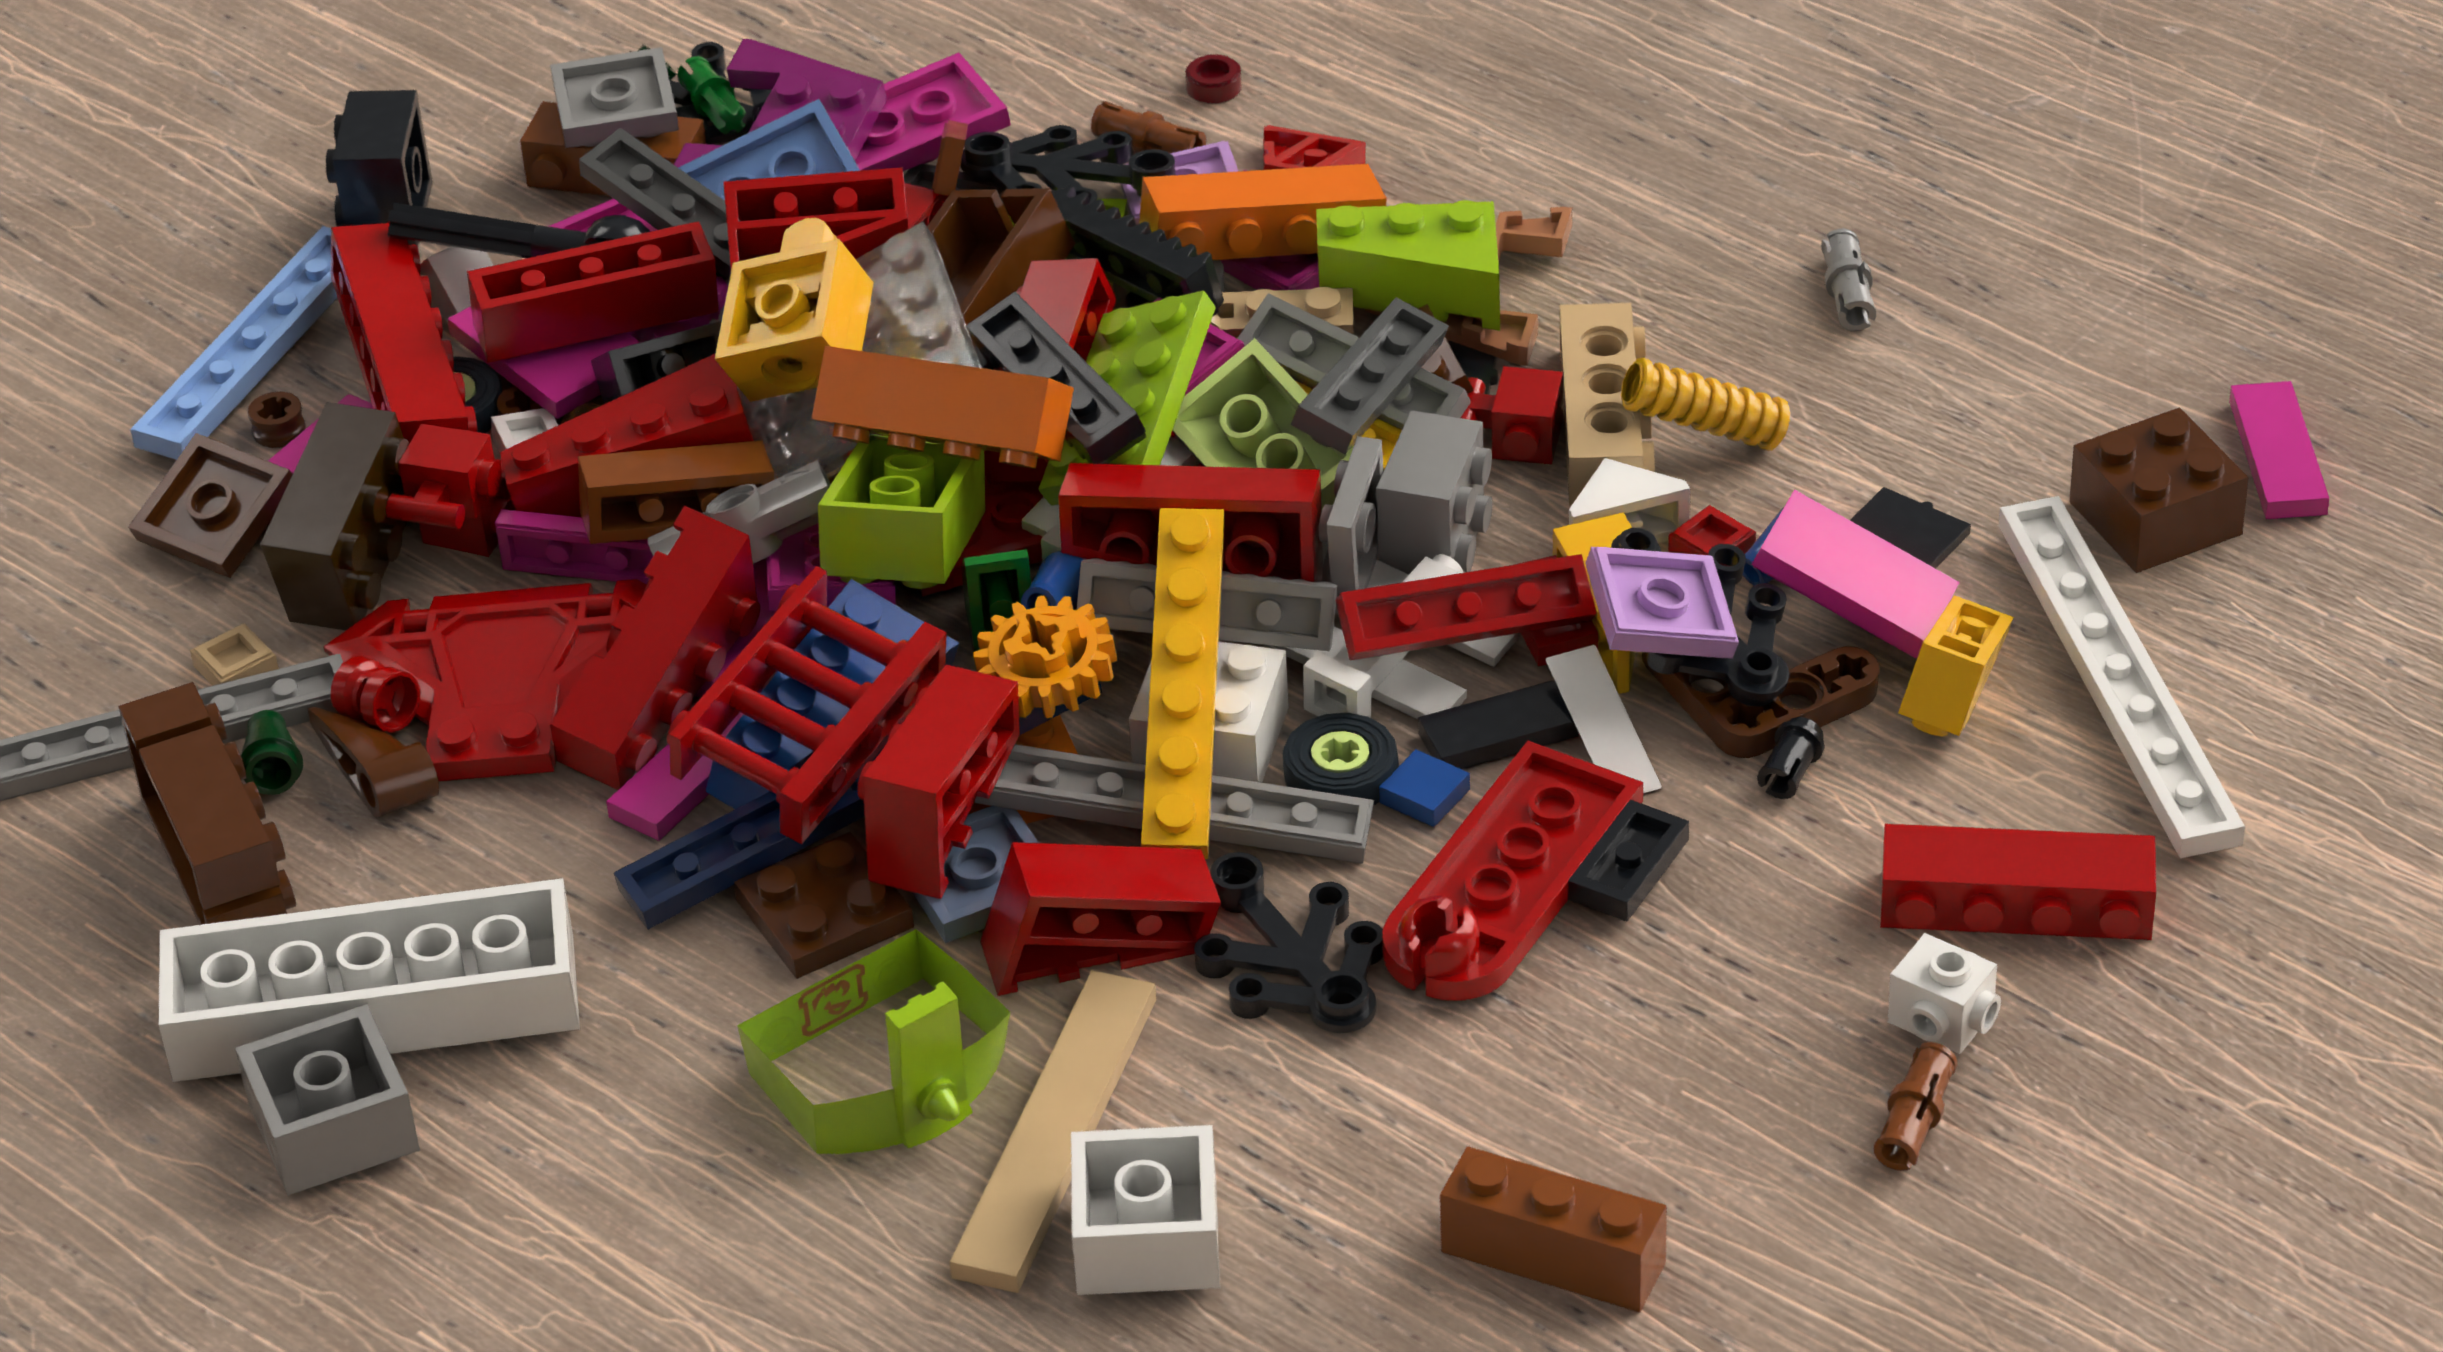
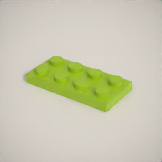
[1038,290,1216,506]

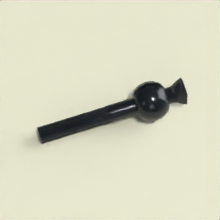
[388,203,651,258]

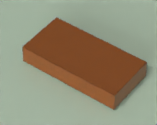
[932,120,968,196]

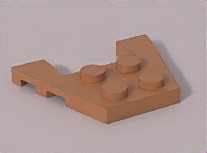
[1365,207,1572,366]

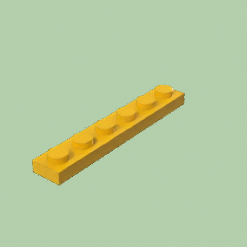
[1141,508,1224,859]

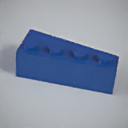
[706,579,959,809]

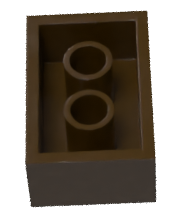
[260,402,409,631]

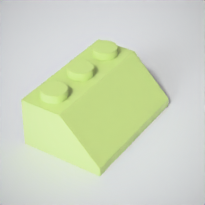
[1172,338,1354,509]

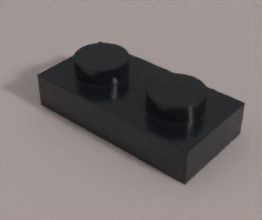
[1568,799,1689,922]

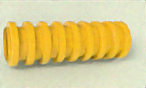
[1621,358,1790,451]

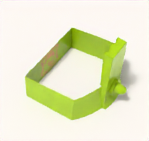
[737,929,1010,1154]

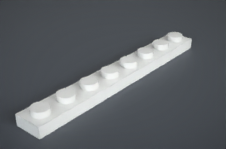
[1999,496,2245,859]

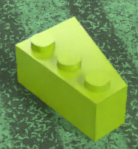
[1316,200,1500,331]

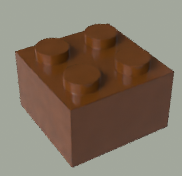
[2069,407,2249,573]

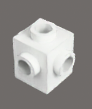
[1888,933,2001,1054]

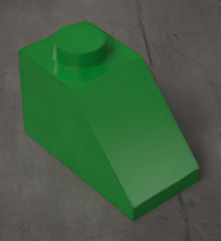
[961,549,1031,652]

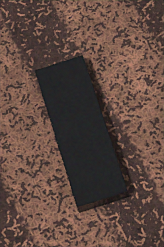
[1418,680,1580,769]

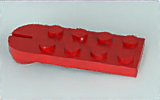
[1382,741,1644,1001]

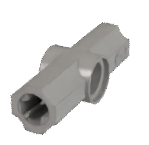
[648,460,831,564]

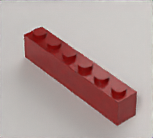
[331,223,477,444]

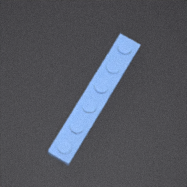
[130,226,337,460]

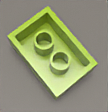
[818,435,986,589]

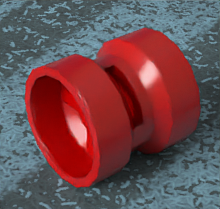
[330,655,421,733]

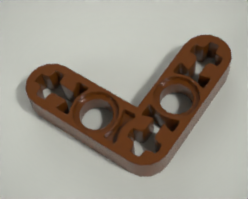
[1642,646,1880,758]

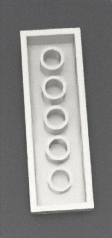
[159,878,580,1082]

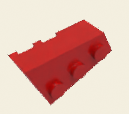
[723,167,909,272]
[858,664,1020,899]
[980,842,1221,996]

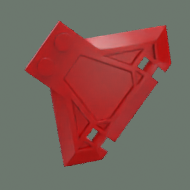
[323,579,646,782]

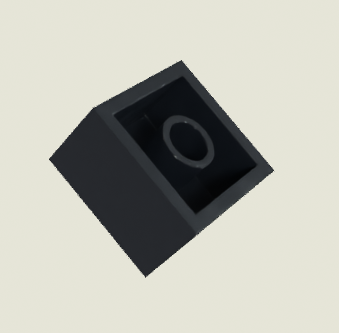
[326,90,433,247]

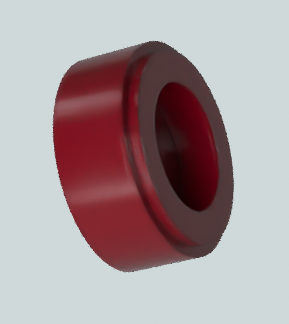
[1185,54,1242,104]

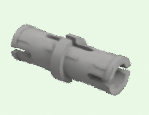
[1821,229,1876,331]

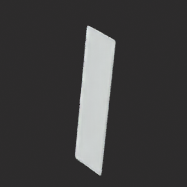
[1545,645,1662,794]

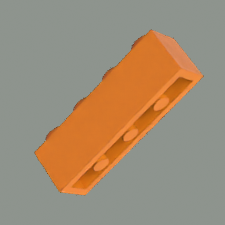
[1139,164,1387,260]
[811,346,1074,469]

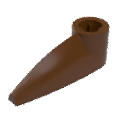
[307,707,439,817]

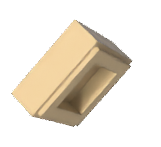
[190,624,279,686]

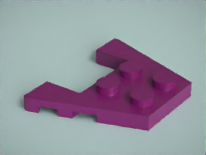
[674,39,887,167]

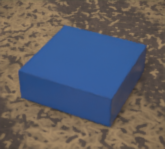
[1379,749,1470,827]

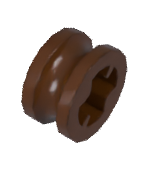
[248,391,306,448]

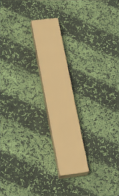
[950,970,1157,1293]

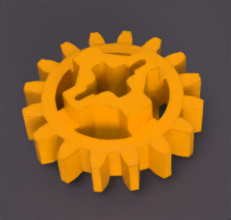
[973,596,1117,718]

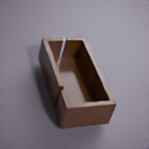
[862,188,1076,365]
[118,682,296,925]

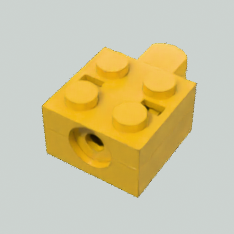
[715,218,874,402]

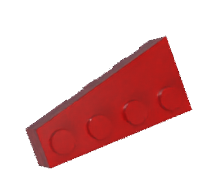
[500,353,755,518]
[1058,463,1323,582]
[550,506,761,790]

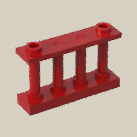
[666,566,947,844]

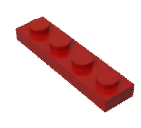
[1335,554,1597,661]

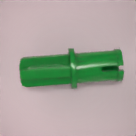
[677,56,746,134]

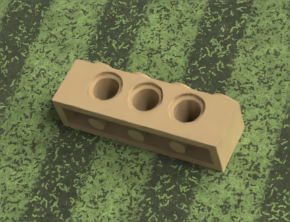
[1560,303,1655,505]

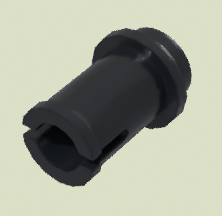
[1757,717,1825,799]

